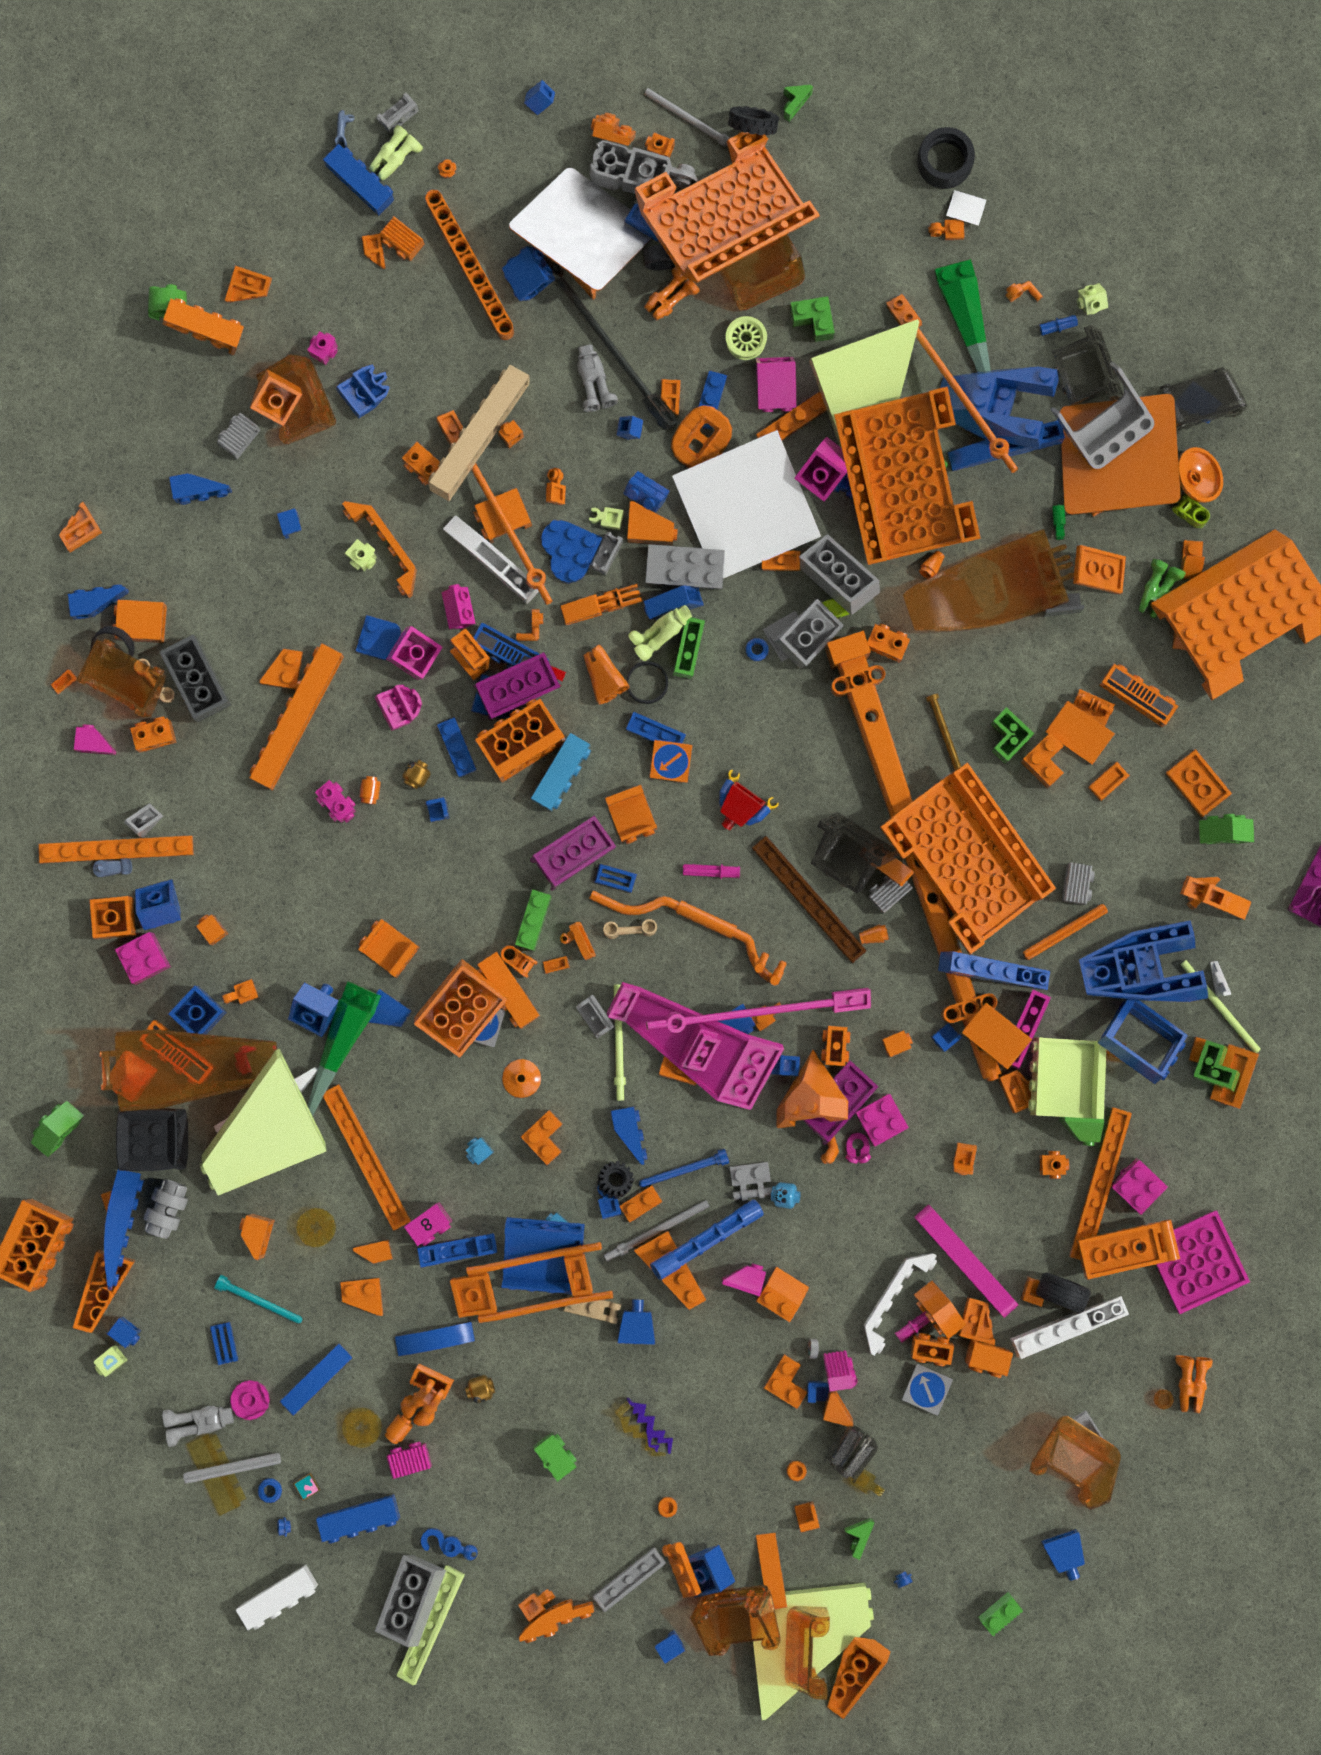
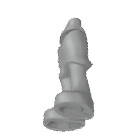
[577,345,618,412]
[162,1406,234,1447]

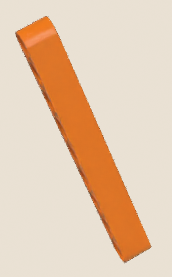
[425,190,514,340]

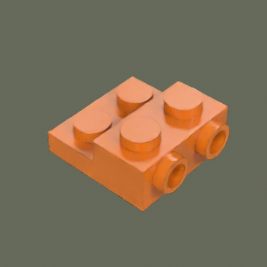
[591,113,636,146]

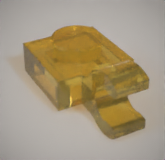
[849,1465,885,1497]

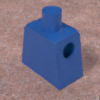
[618,1299,655,1345]
[1041,1529,1085,1581]

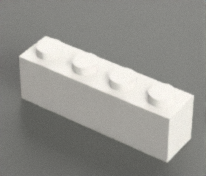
[236,1565,318,1630]

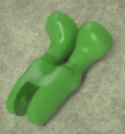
[1139,559,1186,618]

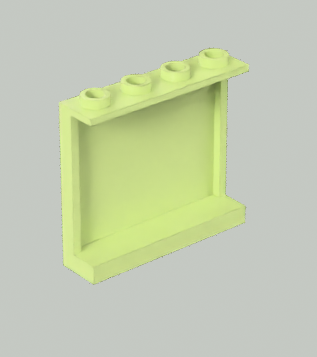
[1028,1037,1106,1119]

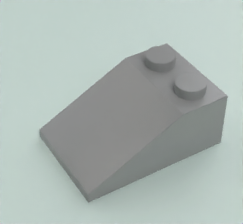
[774,599,844,669]

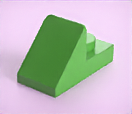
[783,85,813,122]
[844,1518,875,1560]

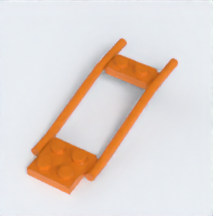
[450,1242,613,1323]

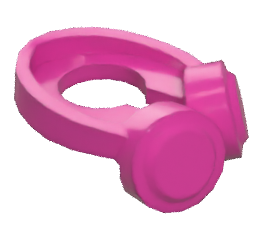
[845,1133,871,1164]

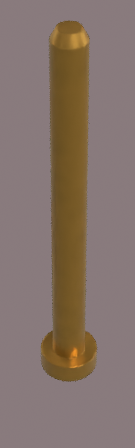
[926,693,961,770]

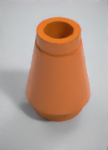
[919,551,945,579]
[859,924,889,944]

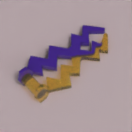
[614,1398,673,1456]

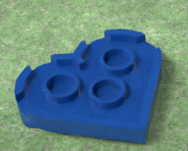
[541,520,603,584]

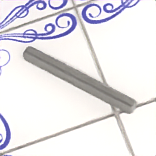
[183,1453,281,1484]

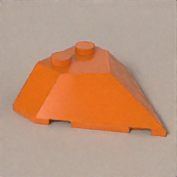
[776,1050,848,1128]

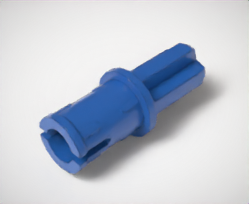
[1039,315,1078,336]

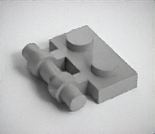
[730,1162,772,1201]

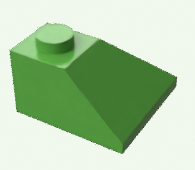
[1059,1117,1104,1146]

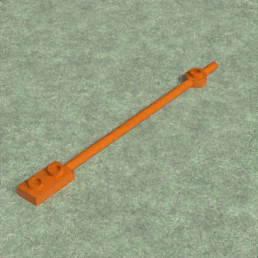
[886,294,1018,473]
[437,410,553,605]

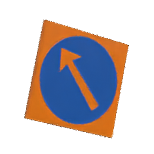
[650,740,692,783]

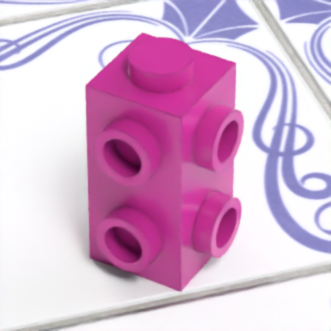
[441,584,476,629]
[315,780,356,823]

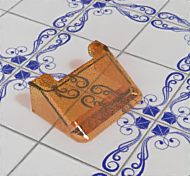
[1029,1416,1121,1510]

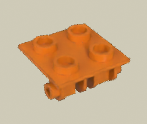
[1073,689,1115,726]

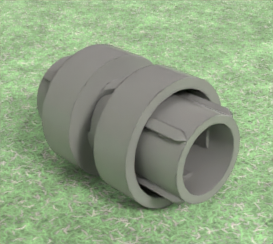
[143,1179,188,1239]

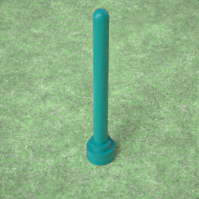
[214,1275,302,1324]

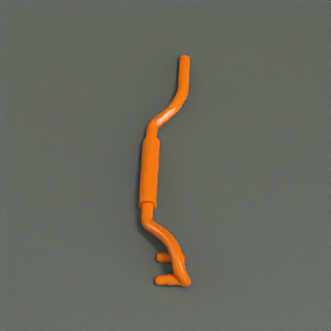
[589,890,787,986]

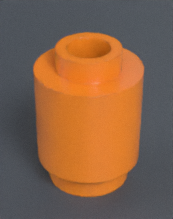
[359,776,381,805]
[385,1414,413,1444]

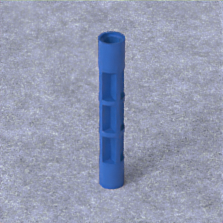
[650,1199,764,1280]

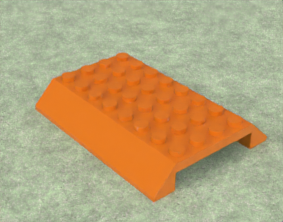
[634,132,820,283]
[834,387,981,565]
[1150,529,1321,701]
[880,763,1056,955]

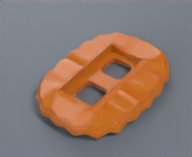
[671,405,732,468]

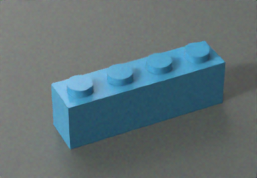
[531,733,591,812]

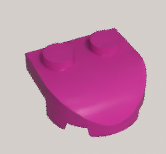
[374,685,422,731]

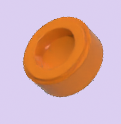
[787,1461,807,1481]
[658,1497,677,1518]

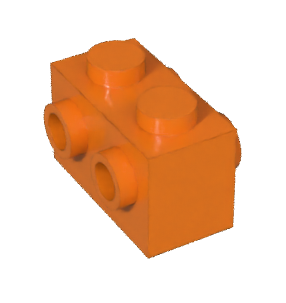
[402,442,440,486]
[868,624,910,663]
[130,717,177,753]
[821,1026,850,1066]
[910,1333,954,1366]

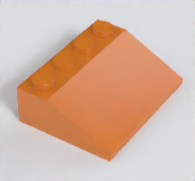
[414,959,508,1058]

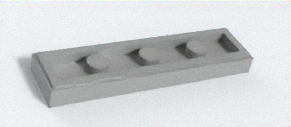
[592,1547,666,1613]

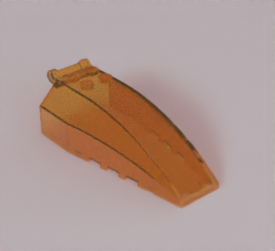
[99,1029,277,1111]

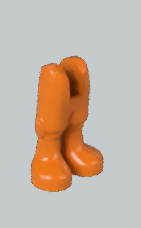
[1175,1355,1213,1413]
[401,1381,445,1426]

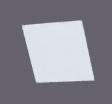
[946,190,986,226]

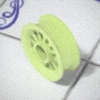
[726,316,767,360]

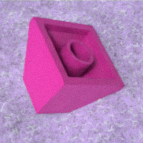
[721,1263,766,1296]

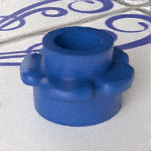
[277,1517,291,1537]
[894,1572,913,1589]

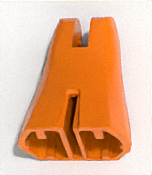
[583,645,629,705]

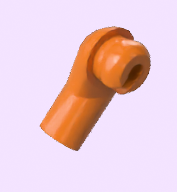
[821,1136,839,1164]

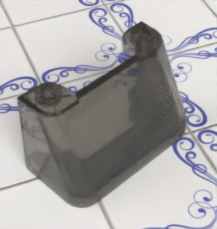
[1156,367,1248,434]

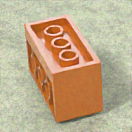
[475,699,566,783]
[0,1199,74,1292]

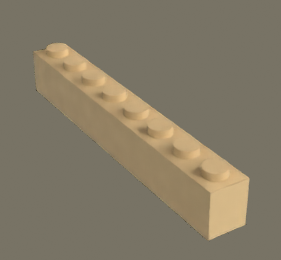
[428,365,530,501]

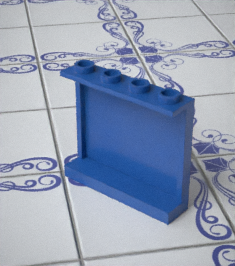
[502,1217,585,1295]

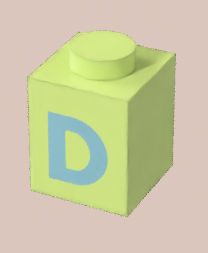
[94,1345,127,1377]

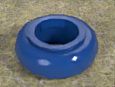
[745,638,769,661]
[258,1478,282,1503]

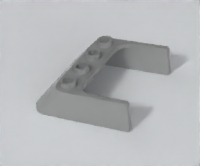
[1050,362,1154,469]

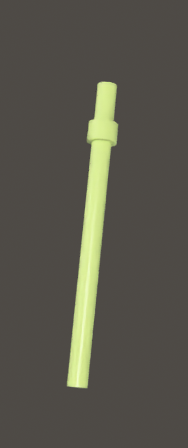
[1180,960,1261,1053]
[614,985,626,1101]

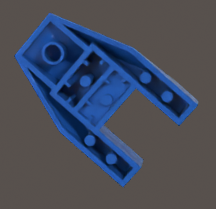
[940,367,1059,449]
[1079,920,1208,1002]

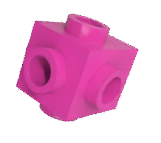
[307,331,338,365]

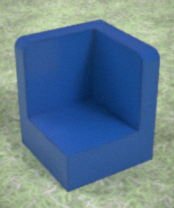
[524,80,555,115]
[277,508,302,539]
[425,797,450,822]
[931,1023,962,1052]
[807,1380,829,1403]
[655,1630,685,1663]

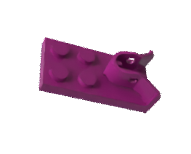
[473,652,560,720]
[530,815,616,891]
[1287,844,1321,927]
[798,1061,878,1145]

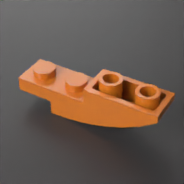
[1180,876,1251,920]
[519,1599,595,1643]

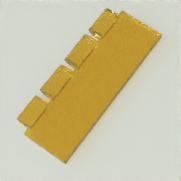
[187,1434,246,1516]

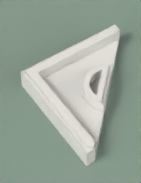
[1210,961,1231,997]

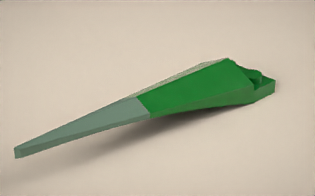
[934,259,991,372]
[307,981,381,1116]

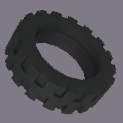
[728,106,779,135]

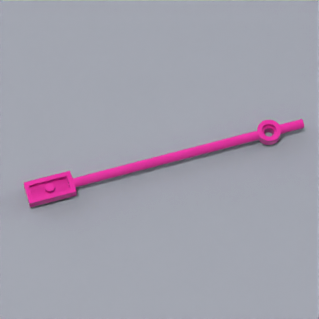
[646,988,871,1033]

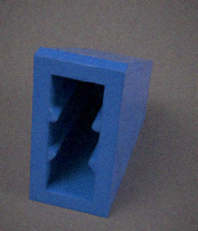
[644,585,704,620]

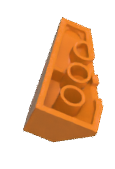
[827,1637,891,1719]

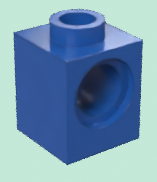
[107,1317,141,1348]

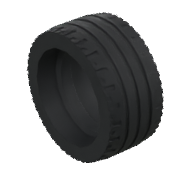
[917,127,975,189]

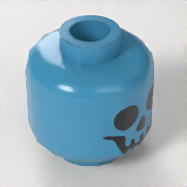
[771,1182,800,1209]

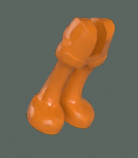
[644,266,700,321]

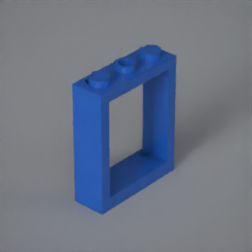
[1098,999,1188,1084]

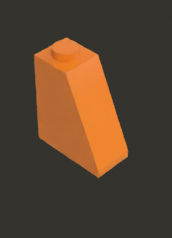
[627,501,678,546]

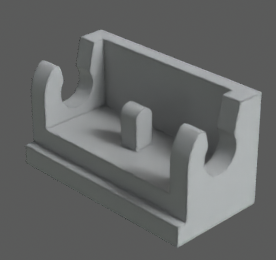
[377,93,419,134]
[589,532,623,575]
[576,995,614,1039]

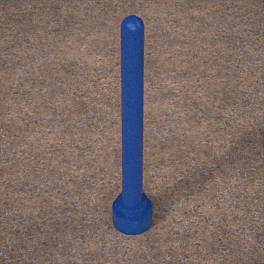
[639,1149,729,1187]

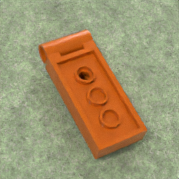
[1076,1220,1180,1279]

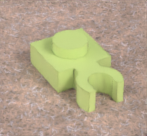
[589,507,624,530]

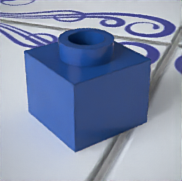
[617,416,643,440]

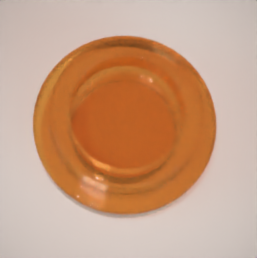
[1154,1389,1174,1409]

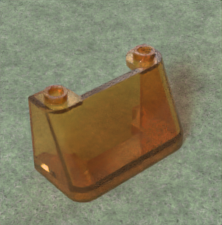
[719,235,805,310]
[256,354,336,444]
[76,638,167,717]
[690,1585,781,1656]
[785,1606,830,1700]

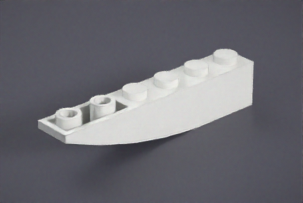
[443,515,539,604]
[1010,1296,1129,1359]

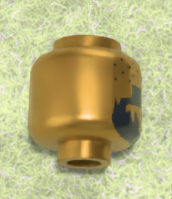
[402,760,431,790]
[465,1375,495,1403]

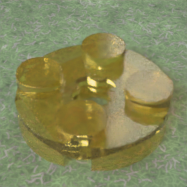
[296,1208,336,1247]
[342,1407,382,1448]

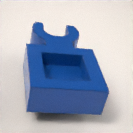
[597,1185,621,1219]

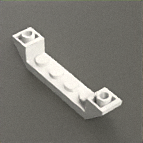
[864,1253,937,1356]

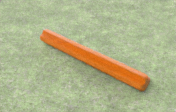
[1023,904,1108,960]

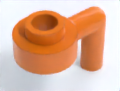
[1006,281,1043,302]
[516,609,543,641]

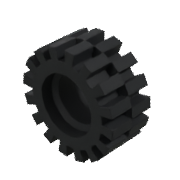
[597,1161,634,1199]

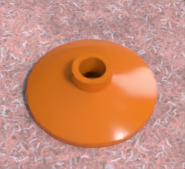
[502,1059,541,1098]

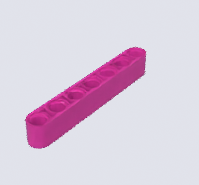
[914,1204,1018,1318]

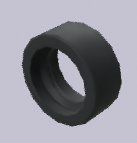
[644,245,675,270]

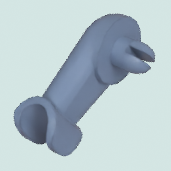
[335,110,354,147]
[93,859,132,877]

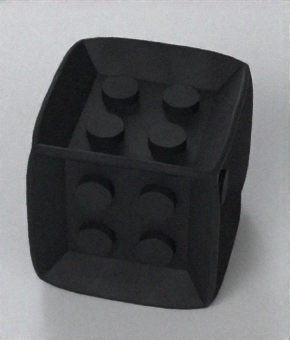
[116,1109,188,1171]

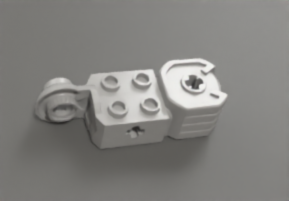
[590,140,698,194]

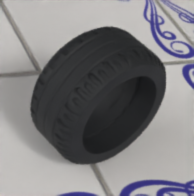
[1036,1272,1091,1312]

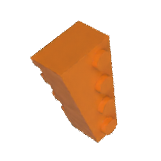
[162,298,244,355]
[634,1230,706,1310]
[73,1250,136,1333]

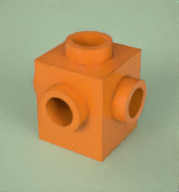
[1039,1151,1069,1179]

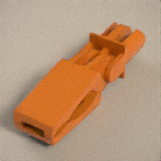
[560,584,643,625]

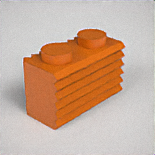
[380,217,425,261]
[410,1364,454,1400]

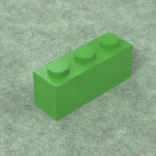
[673,617,705,679]
[515,889,552,952]

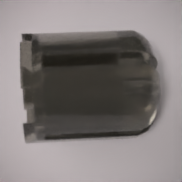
[823,1425,878,1484]

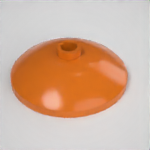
[1178,447,1223,503]

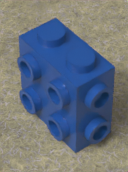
[502,246,556,301]

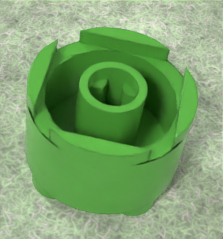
[148,284,187,321]

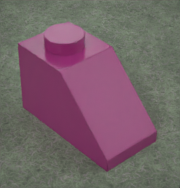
[74,724,116,755]

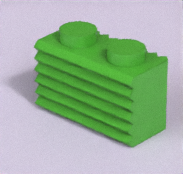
[978,1592,1023,1636]

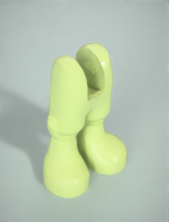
[369,125,423,181]

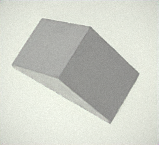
[124,803,163,838]

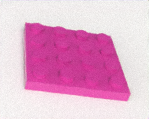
[1155,1210,1250,1314]

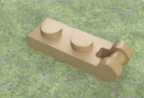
[564,1295,622,1324]

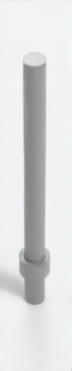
[644,88,730,147]
[604,1200,710,1262]

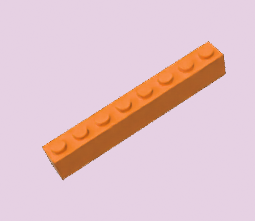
[249,643,344,790]

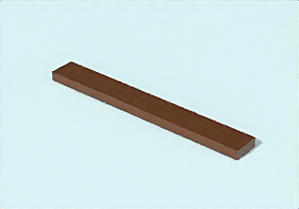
[752,836,867,964]

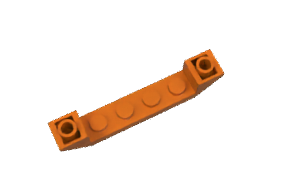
[342,501,417,598]

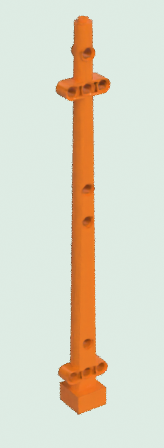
[825,631,1001,1082]

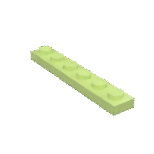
[397,1565,465,1685]

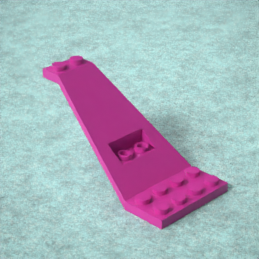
[607,982,784,1110]

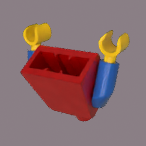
[719,770,779,830]

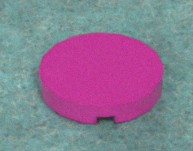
[230,1380,270,1420]

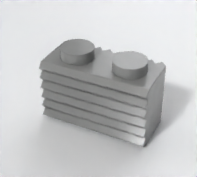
[217,413,261,459]
[1061,862,1095,905]
[868,876,913,914]

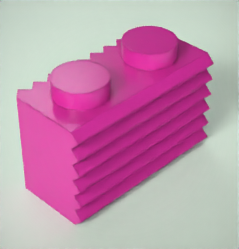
[823,1350,856,1392]
[386,1441,432,1479]

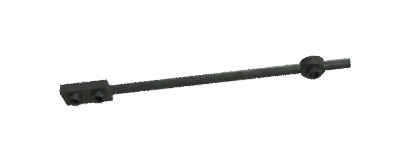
[544,255,679,430]

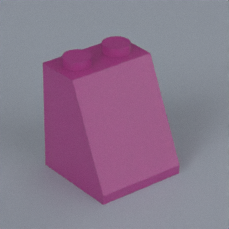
[755,357,796,412]
[794,436,847,502]

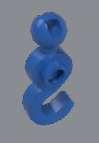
[421,1528,478,1561]

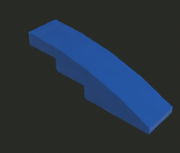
[280,1344,352,1416]

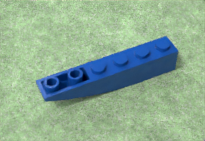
[947,421,1065,471]
[938,951,1050,990]
[104,1169,144,1291]

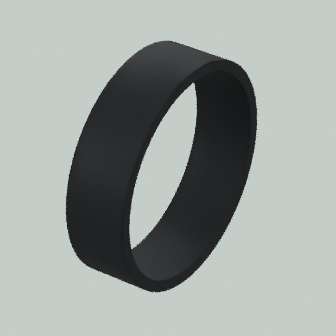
[90,626,135,669]
[626,661,668,704]

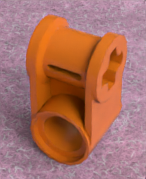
[501,946,538,978]

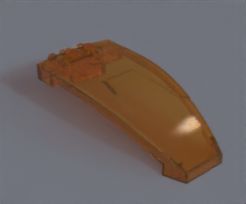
[903,529,1074,632]

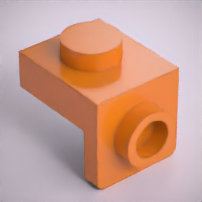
[953,1143,977,1175]

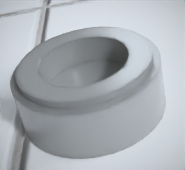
[808,1339,819,1359]

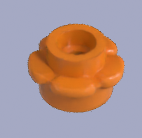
[438,159,456,178]

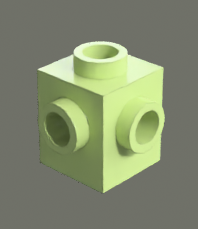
[1077,283,1108,315]
[345,539,377,572]

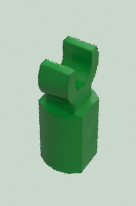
[1052,505,1066,540]

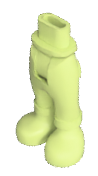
[628,605,692,661]

